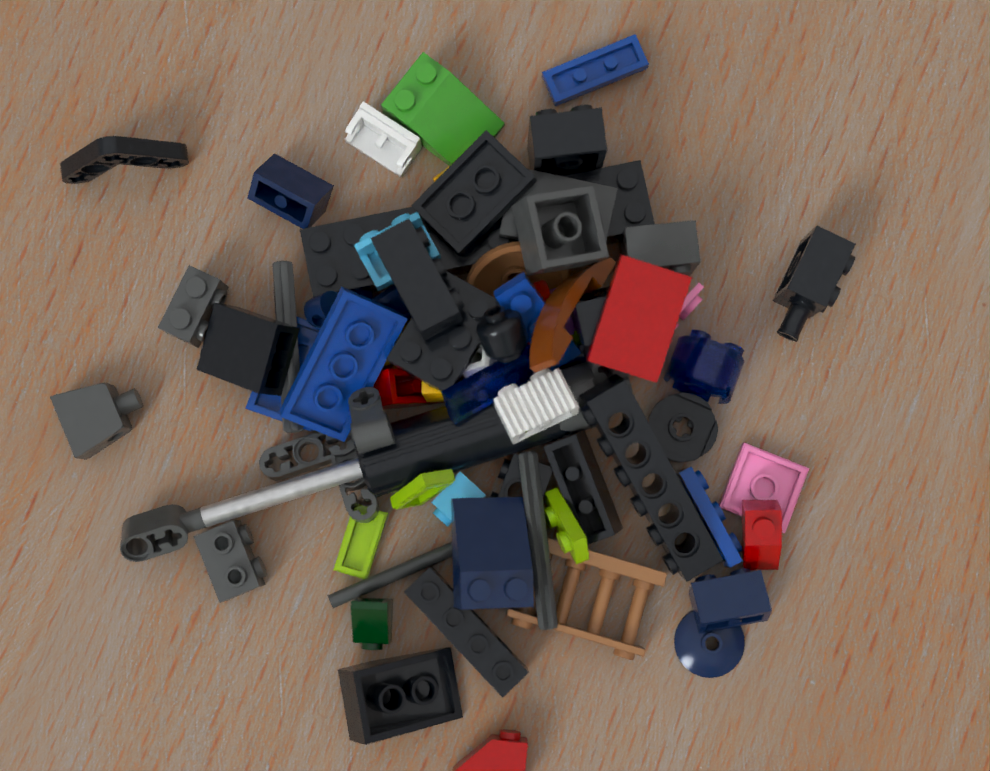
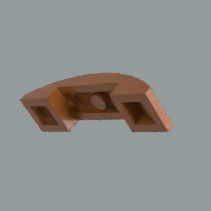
[530,258,616,373]

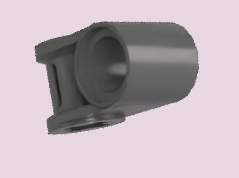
[348,387,395,454]

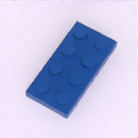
[279,287,408,442]

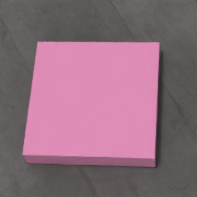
[719,443,809,533]

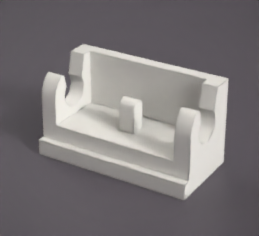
[345,102,422,178]

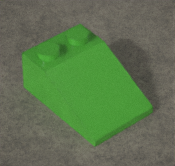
[381,52,505,166]

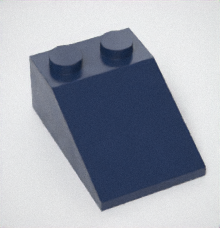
[451,497,534,610]

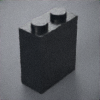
[197,303,300,396]

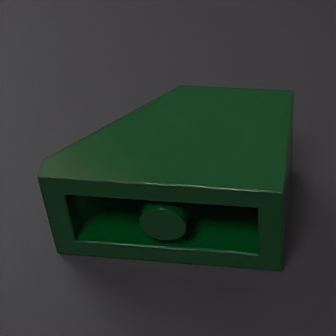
[351,597,393,650]

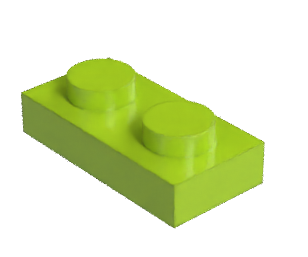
[544,488,589,565]

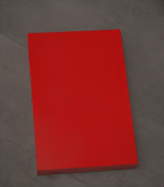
[586,254,692,383]

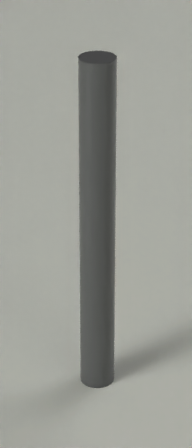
[328,542,452,608]

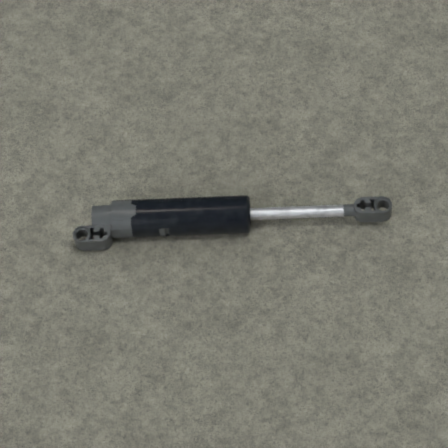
[120,345,634,562]

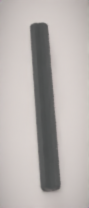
[272,261,304,433]
[518,451,558,630]

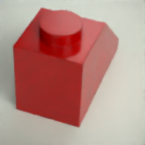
[373,369,445,410]
[742,500,782,570]
[453,729,528,771]

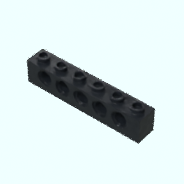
[579,374,723,582]

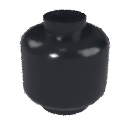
[476,306,529,363]

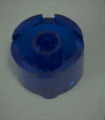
[664,330,744,404]

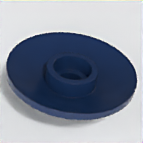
[674,610,745,678]

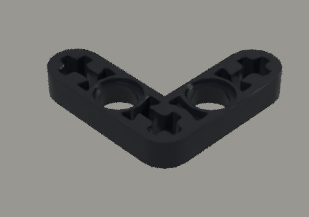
[60,136,189,184]

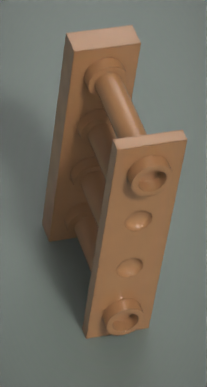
[506,538,667,660]

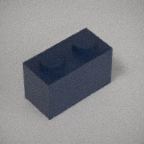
[247,153,334,229]
[689,568,772,633]

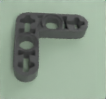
[259,430,380,523]

